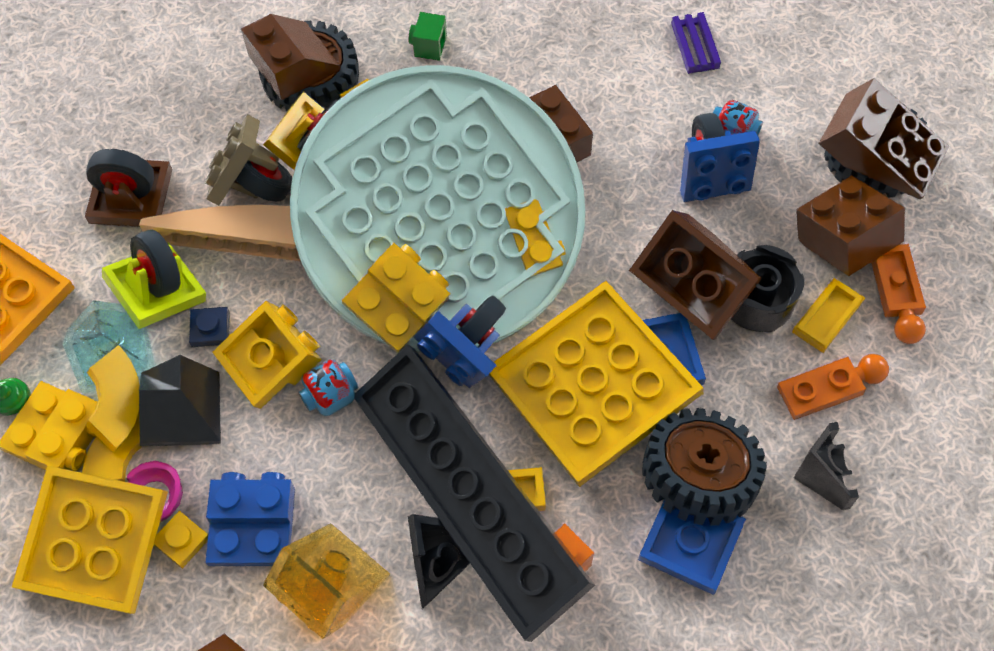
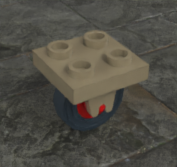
[205,114,293,206]

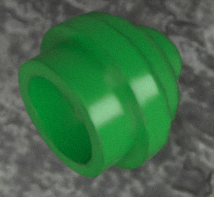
[0,377,31,416]

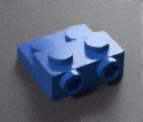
[205,472,295,566]

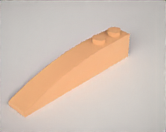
[139,205,300,261]

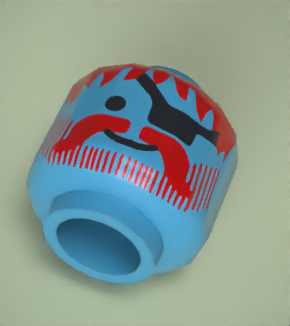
[713,100,763,135]
[298,359,359,416]

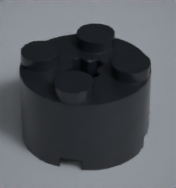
[731,245,804,332]

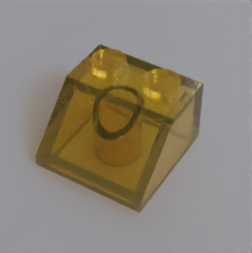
[263,523,390,639]

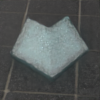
[62,300,156,394]

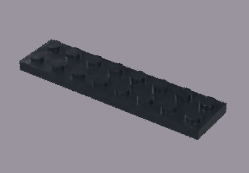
[354,344,595,642]

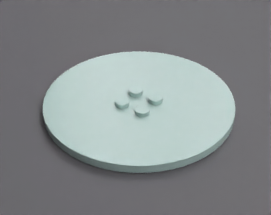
[290,65,585,353]

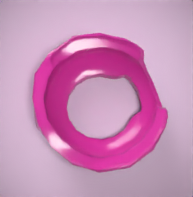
[127,460,183,522]

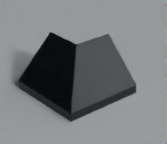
[139,355,221,446]

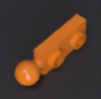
[871,244,926,344]
[777,354,889,420]

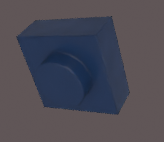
[189,307,230,347]

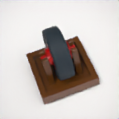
[85,149,173,227]

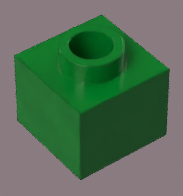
[408,12,447,61]

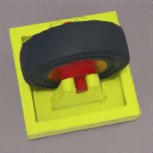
[102,230,206,329]

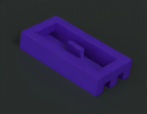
[671,12,721,74]

